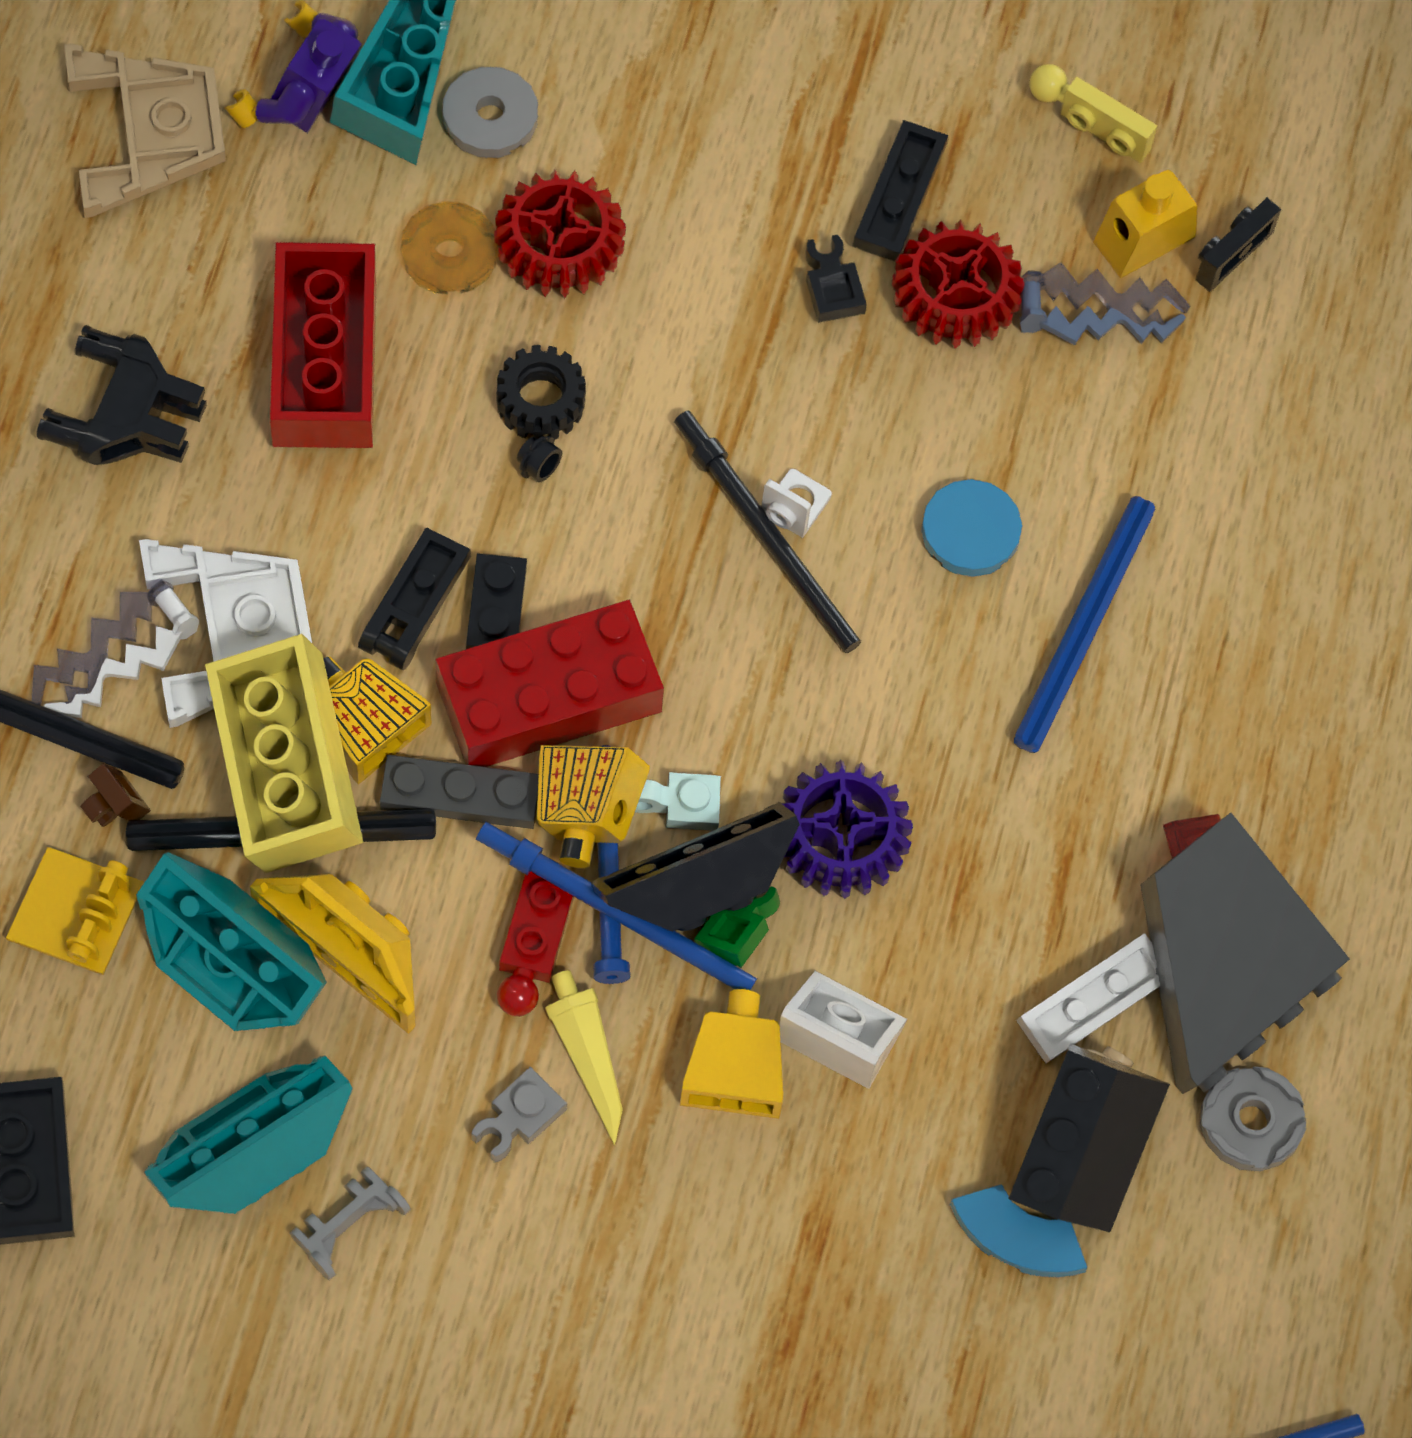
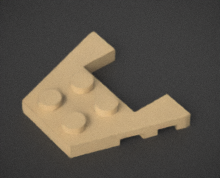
[64,44,226,218]

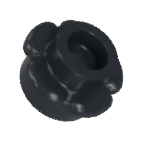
[517,436,562,482]

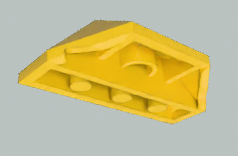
[250,874,415,1034]

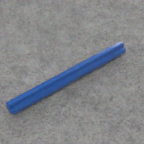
[1014,496,1155,753]

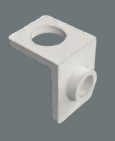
[761,469,832,538]

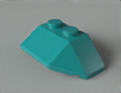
[136,852,327,1031]
[144,1056,353,1214]

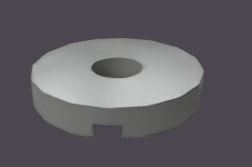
[443,67,538,158]
[1200,1066,1306,1172]

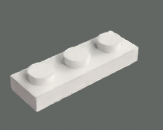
[1016,933,1160,1063]

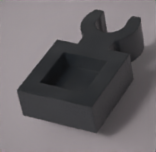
[805,234,867,323]

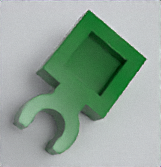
[694,886,780,968]

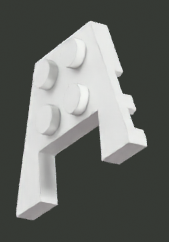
[139,539,312,728]

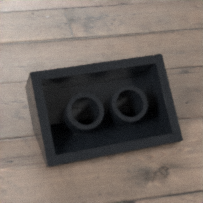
[1008,1044,1170,1232]

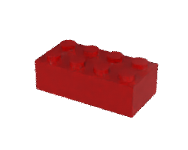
[270,242,377,448]
[436,599,664,767]

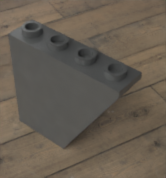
[1140,813,1350,1094]

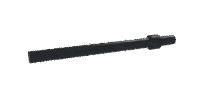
[674,410,861,653]

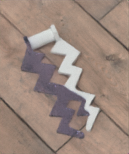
[32,580,199,718]

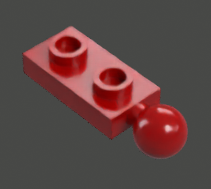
[497,872,574,1017]

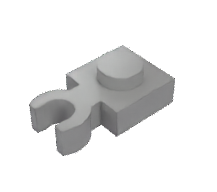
[472,1067,567,1163]

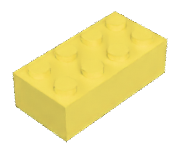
[205,634,363,873]

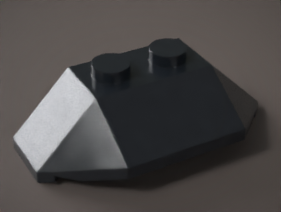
[591,802,799,932]

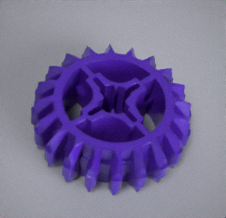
[781,760,913,899]

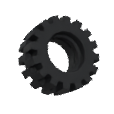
[496,345,586,440]

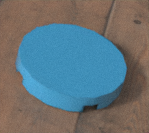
[921,479,1022,577]

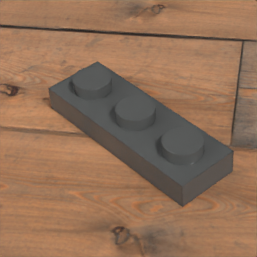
[380,755,539,829]

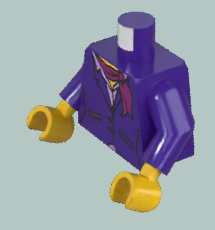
[225,0,362,133]

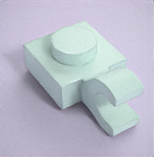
[635,772,721,831]

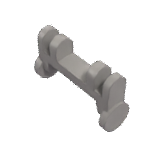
[290,1167,411,1280]

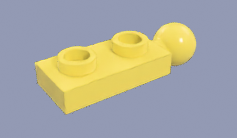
[1029,64,1158,163]

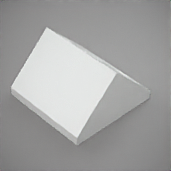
[779,971,907,1089]

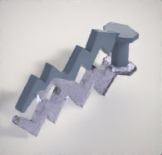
[1020,262,1190,345]

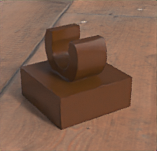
[80,763,151,827]

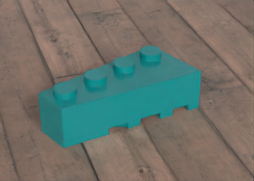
[330,0,456,165]

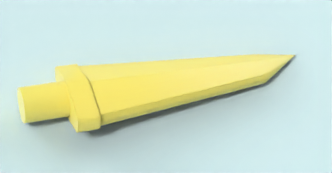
[545,970,623,1146]

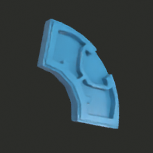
[950,1184,1088,1277]

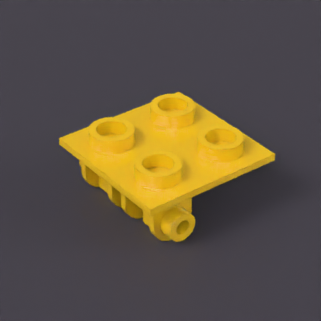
[6,847,144,975]

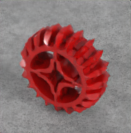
[494,169,626,298]
[891,219,1025,349]

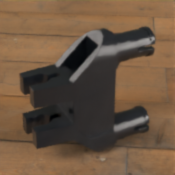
[37,325,207,465]

